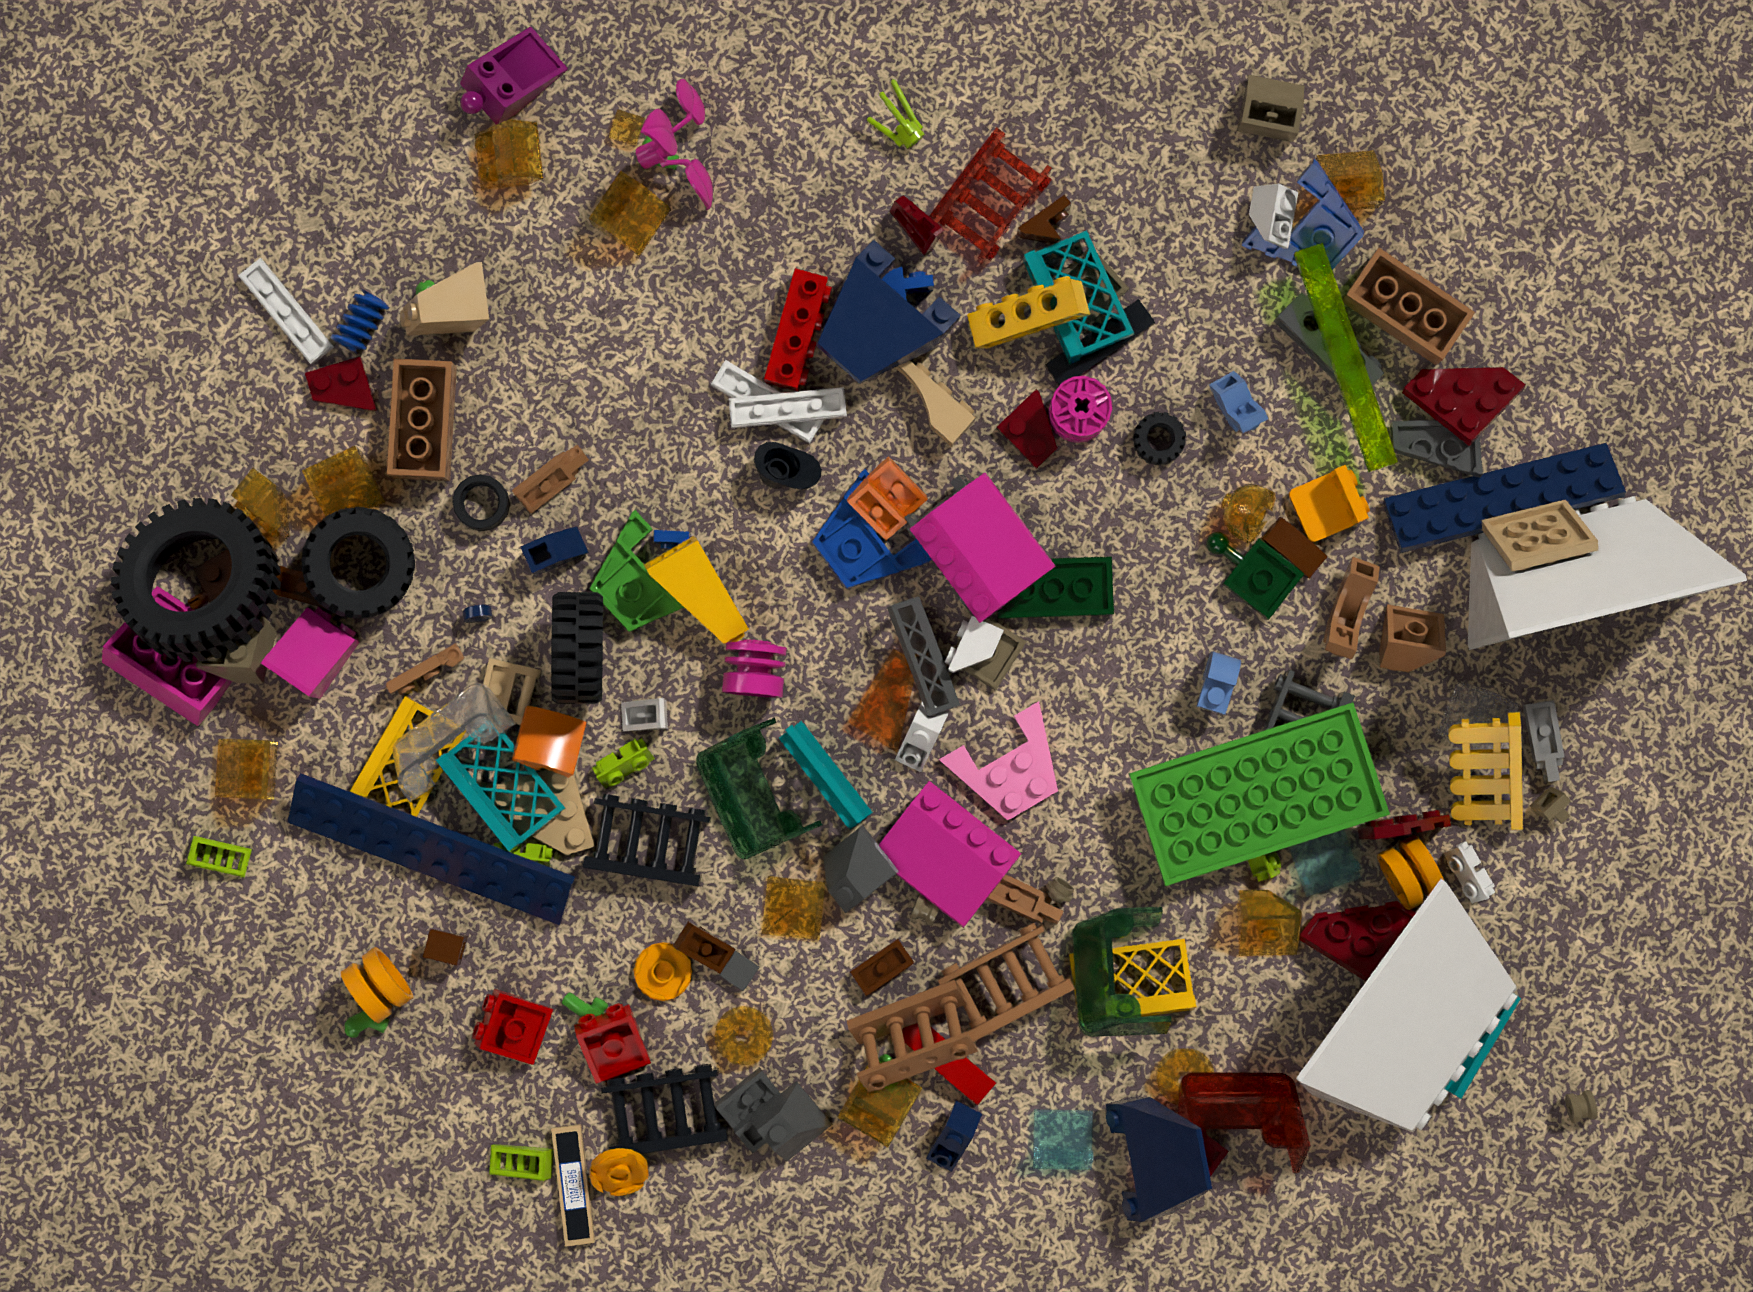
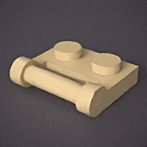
[476,658,541,725]

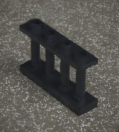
[583,793,711,887]
[601,1064,729,1154]

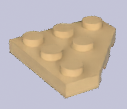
[487,769,596,855]

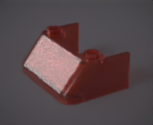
[1178,1072,1311,1173]

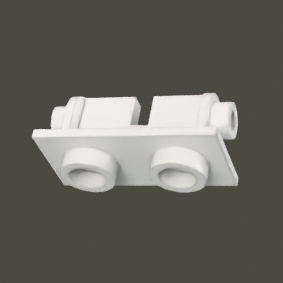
[1444,841,1495,904]

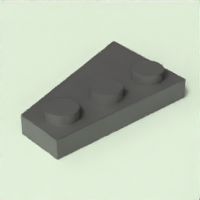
[1390,420,1483,478]

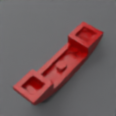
[902,1023,996,1105]

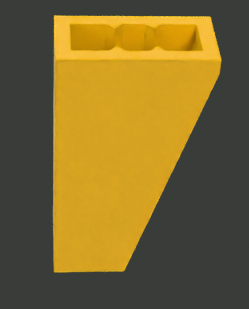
[644,536,749,644]

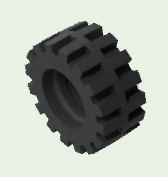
[1133,412,1186,466]

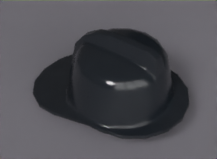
[754,442,822,490]

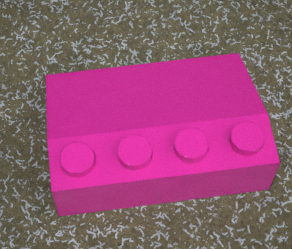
[910,472,1056,623]
[102,586,232,726]
[879,781,1021,928]

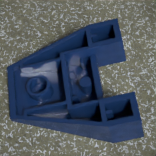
[816,240,961,384]
[1106,1096,1212,1222]

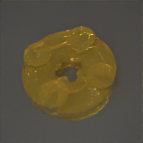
[715,1006,774,1065]
[1156,1047,1216,1107]

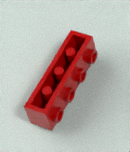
[764,268,832,392]

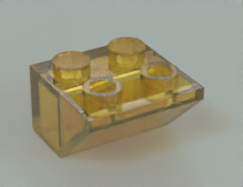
[474,119,543,191]
[1316,150,1385,210]
[589,171,671,257]
[302,446,385,516]
[231,468,290,540]
[215,739,278,800]
[837,1062,922,1148]

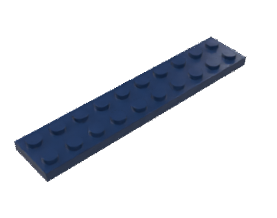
[287,773,575,925]

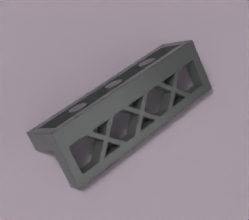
[887,596,960,717]

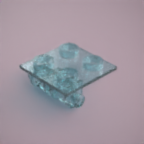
[1289,829,1361,897]
[1033,1109,1093,1170]

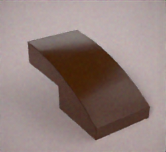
[1262,517,1328,579]

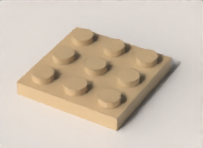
[1481,499,1598,572]

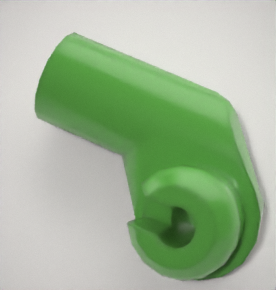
[344,1011,389,1038]

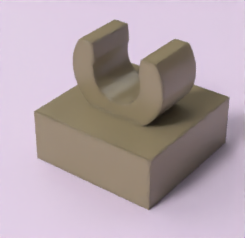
[1530,787,1571,824]

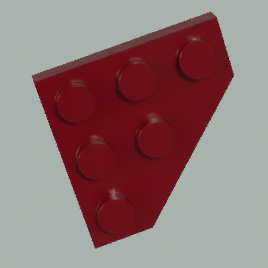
[1402,367,1526,446]
[1358,810,1451,840]
[1299,901,1416,982]

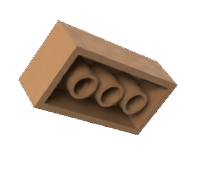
[1341,248,1475,365]
[387,359,457,482]

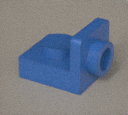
[654,530,691,550]

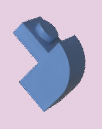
[1209,371,1268,433]
[1196,651,1241,715]

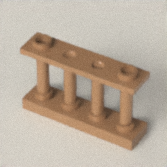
[938,922,1076,1042]
[847,980,978,1092]

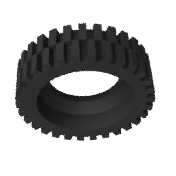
[111,498,281,662]

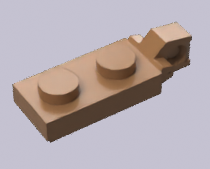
[512,445,589,513]
[386,643,465,695]
[986,875,1064,925]

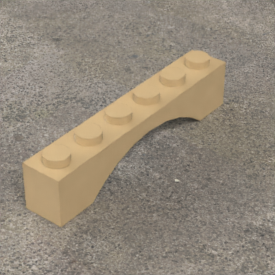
[822,329,976,447]

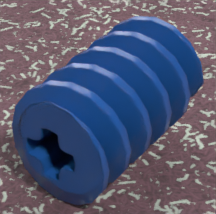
[330,289,390,354]

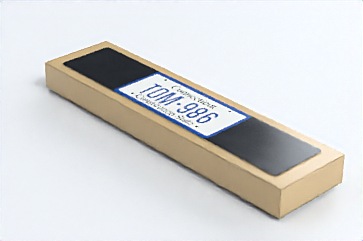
[551,1124,595,1247]

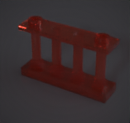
[929,127,1052,265]

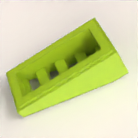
[186,835,252,878]
[489,1144,554,1181]

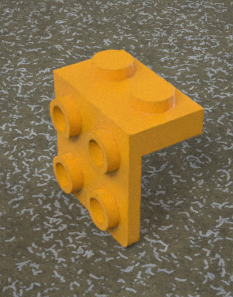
[1289,465,1370,543]

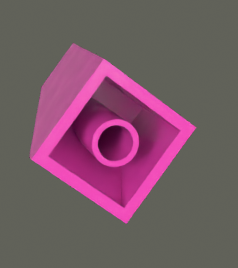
[261,607,360,699]

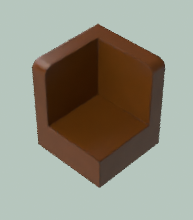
[423,929,468,966]

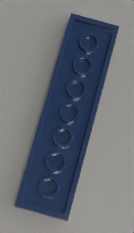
[1383,442,1626,553]

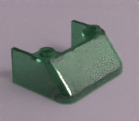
[696,718,822,860]
[1072,907,1172,1037]

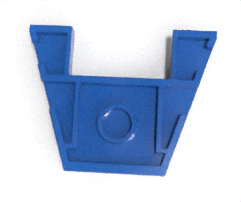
[1242,159,1364,277]
[812,469,932,589]

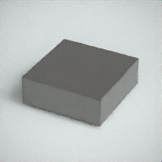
[719,951,760,991]

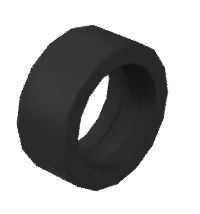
[452,474,510,531]

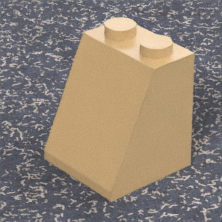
[400,262,489,336]

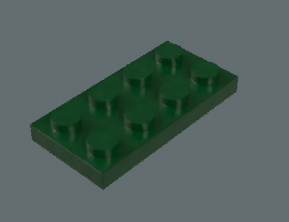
[997,556,1114,619]

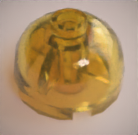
[1221,484,1276,543]

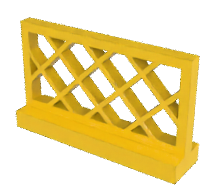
[350,695,466,817]
[1069,939,1197,1026]

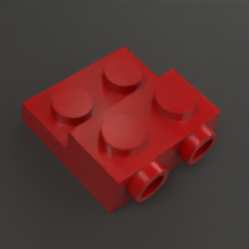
[472,989,553,1065]
[574,1003,651,1084]

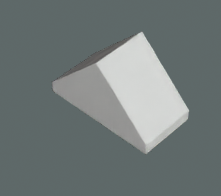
[621,698,668,731]

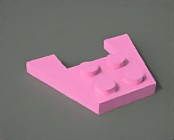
[939,701,1058,821]

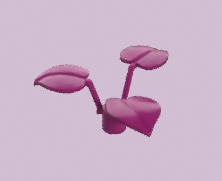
[636,78,713,210]

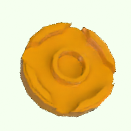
[634,942,693,1001]
[589,1148,649,1196]

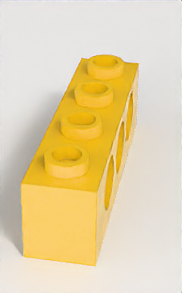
[967,276,1090,349]

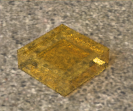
[609,109,645,147]

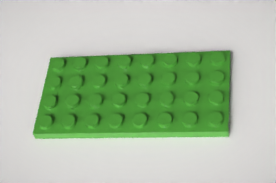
[1129,702,1390,886]

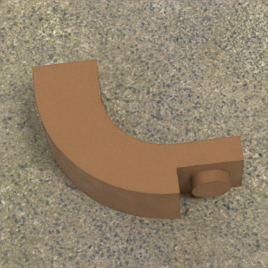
[1323,557,1380,659]

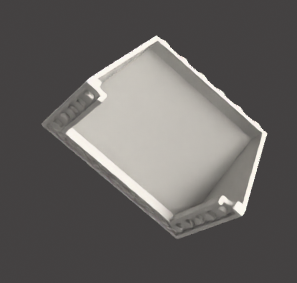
[1468,496,1747,650]
[1296,879,1518,1132]

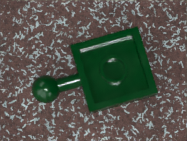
[1206,532,1304,620]

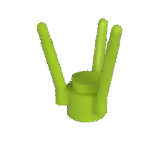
[867,79,925,149]

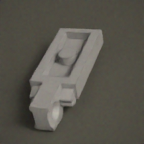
[1523,700,1564,783]

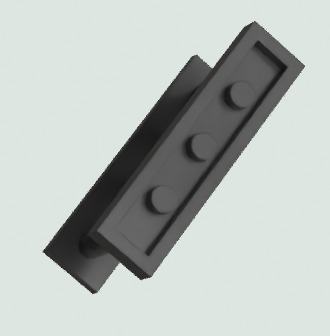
[1262,670,1355,731]

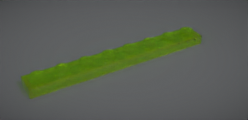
[1294,243,1398,473]

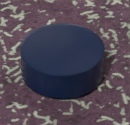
[462,604,493,623]

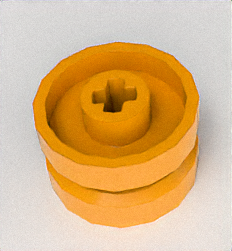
[1377,834,1444,910]
[340,947,414,1023]

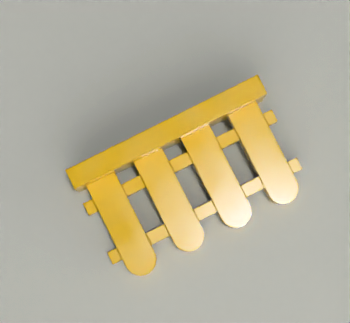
[1448,712,1523,830]

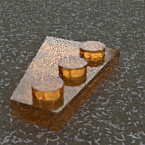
[848,648,914,753]

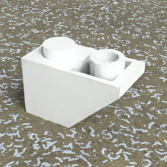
[1249,184,1298,249]
[945,616,1004,673]
[895,702,949,772]

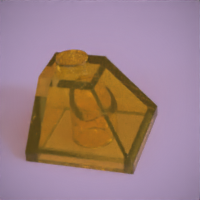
[762,876,826,940]
[1237,890,1302,956]

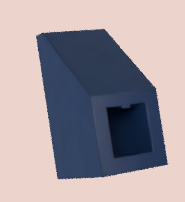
[520,526,589,576]
[926,1101,982,1172]

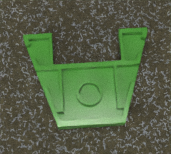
[590,510,685,632]

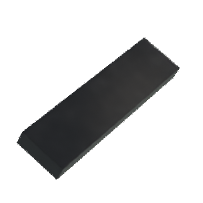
[1045,299,1155,386]

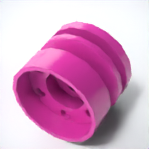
[1048,376,1112,443]
[722,639,787,698]

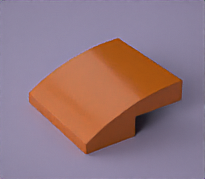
[847,456,928,541]
[512,706,587,778]

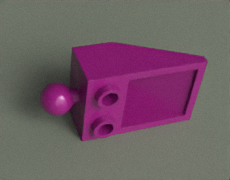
[460,26,568,126]

